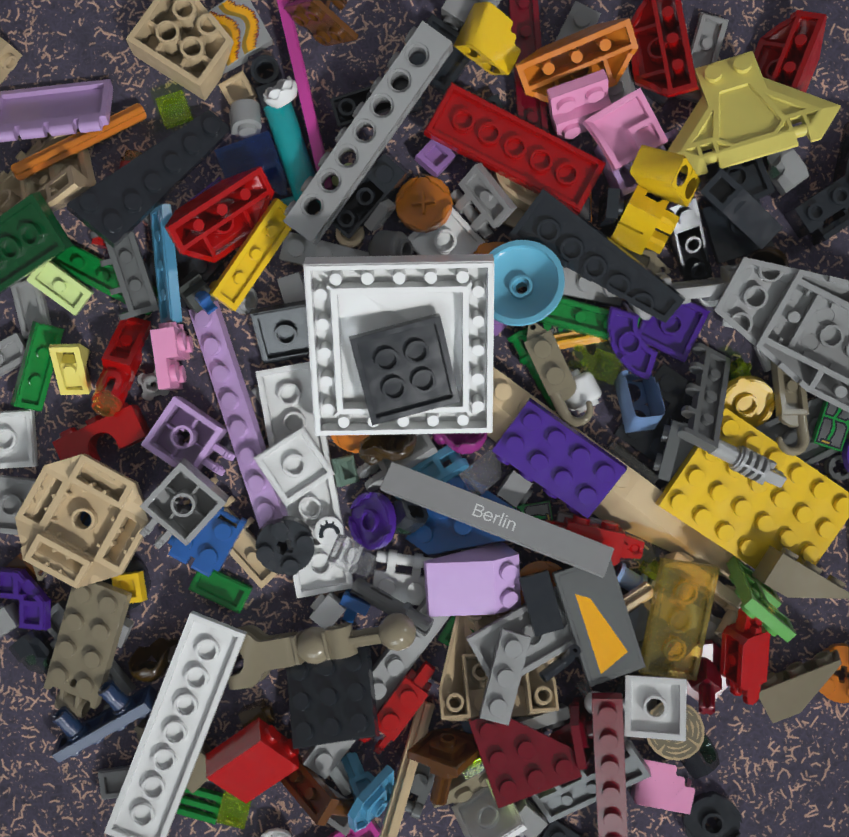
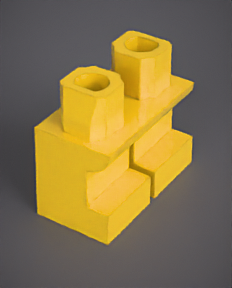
[610,185,680,255]

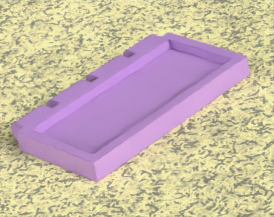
[0,79,113,142]

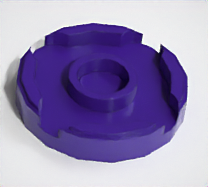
[348,492,396,550]

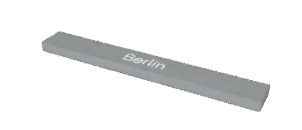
[380,462,614,578]

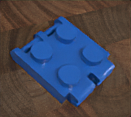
[168,503,248,577]

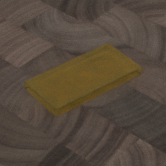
[638,558,720,681]

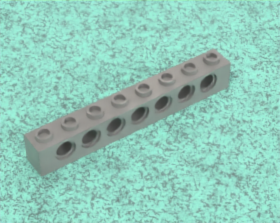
[283,21,453,245]

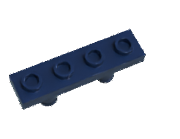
[51,680,157,763]

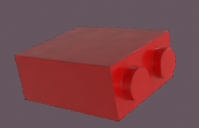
[206,718,299,803]

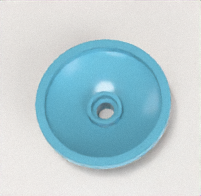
[489,240,565,326]

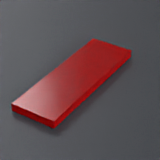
[424,82,606,214]

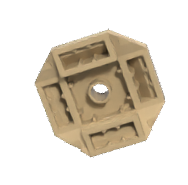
[15,454,151,589]

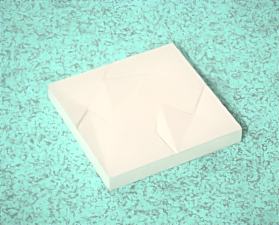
[303,254,494,436]

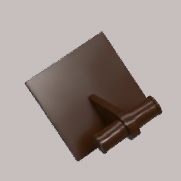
[284,0,359,46]

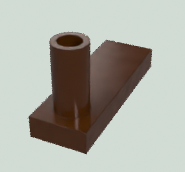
[280,754,354,826]

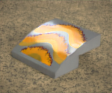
[208,0,273,74]

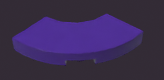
[606,306,658,380]

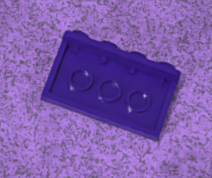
[492,398,627,519]

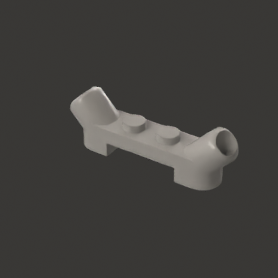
[628,264,739,320]

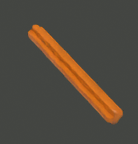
[10,103,147,181]

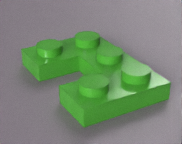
[726,556,797,643]

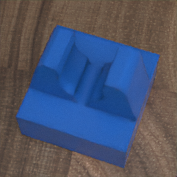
[339,589,370,623]

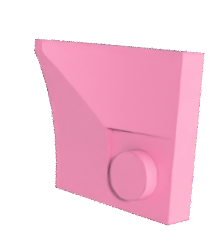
[583,88,668,172]

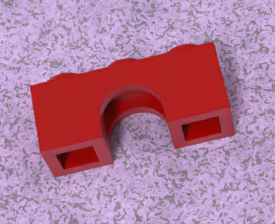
[52,402,150,461]

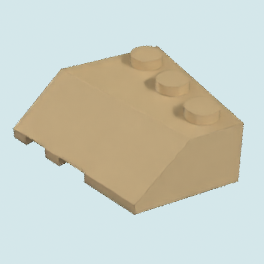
[126,0,234,101]

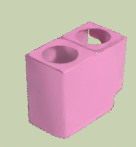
[631,751,695,815]

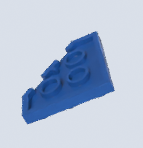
[405,474,516,556]

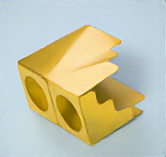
[453,2,521,75]
[630,144,701,207]

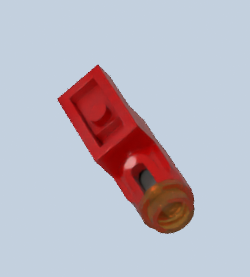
[91,317,152,417]

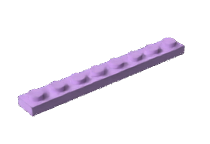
[189,301,288,529]

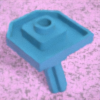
[341,752,394,832]

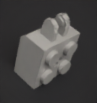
[139,458,229,549]

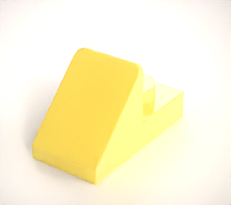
[49,344,91,395]

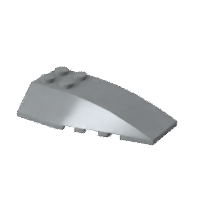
[714,257,849,412]

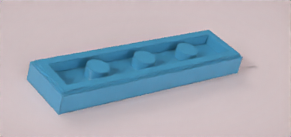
[150,204,182,323]

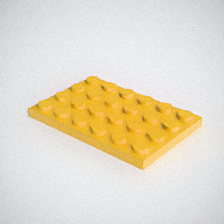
[655,407,849,569]

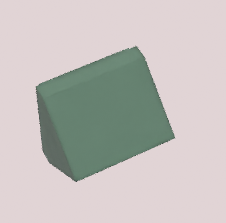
[330,454,360,487]

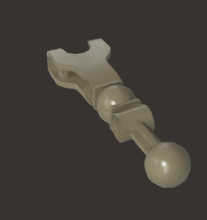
[228,613,416,690]

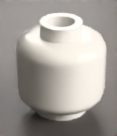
[565,369,602,414]

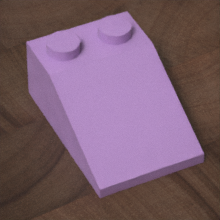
[424,542,521,617]

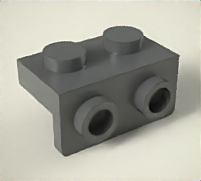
[653,419,694,481]

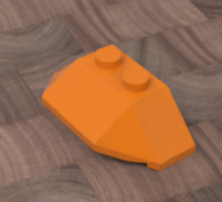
[515,17,638,103]

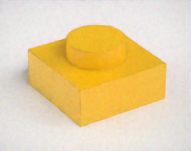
[111,571,148,603]

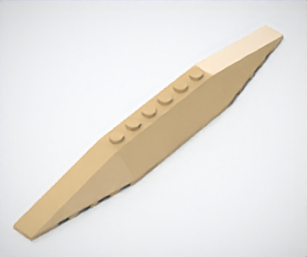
[487,367,746,580]

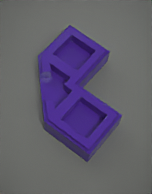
[0,567,51,631]

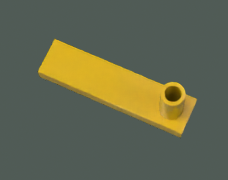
[209,198,292,311]

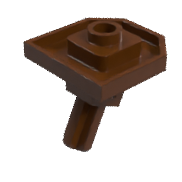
[407,728,480,806]

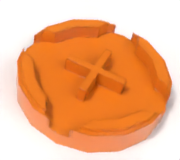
[395,175,453,233]

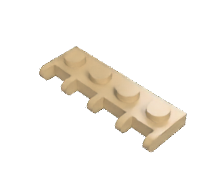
[184,476,277,589]

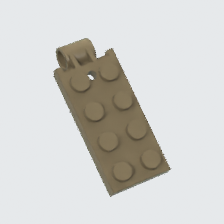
[43,581,132,719]

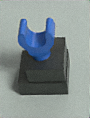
[178,270,218,315]

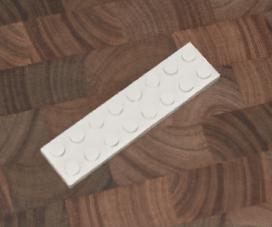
[256,362,354,598]
[104,611,247,837]

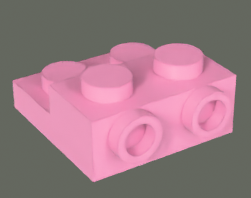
[547,69,612,140]
[150,322,194,391]

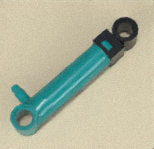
[250,55,321,210]

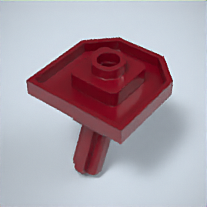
[663,640,730,715]
[549,697,594,770]

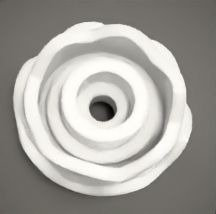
[263,76,297,109]

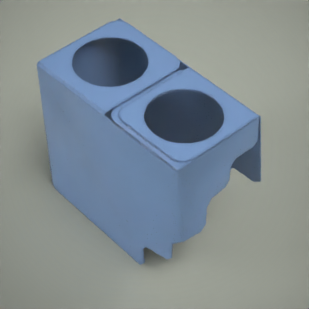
[614,370,665,433]

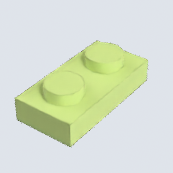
[27,261,94,316]

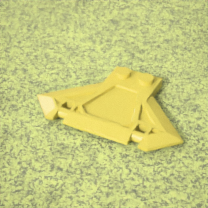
[667,51,841,176]

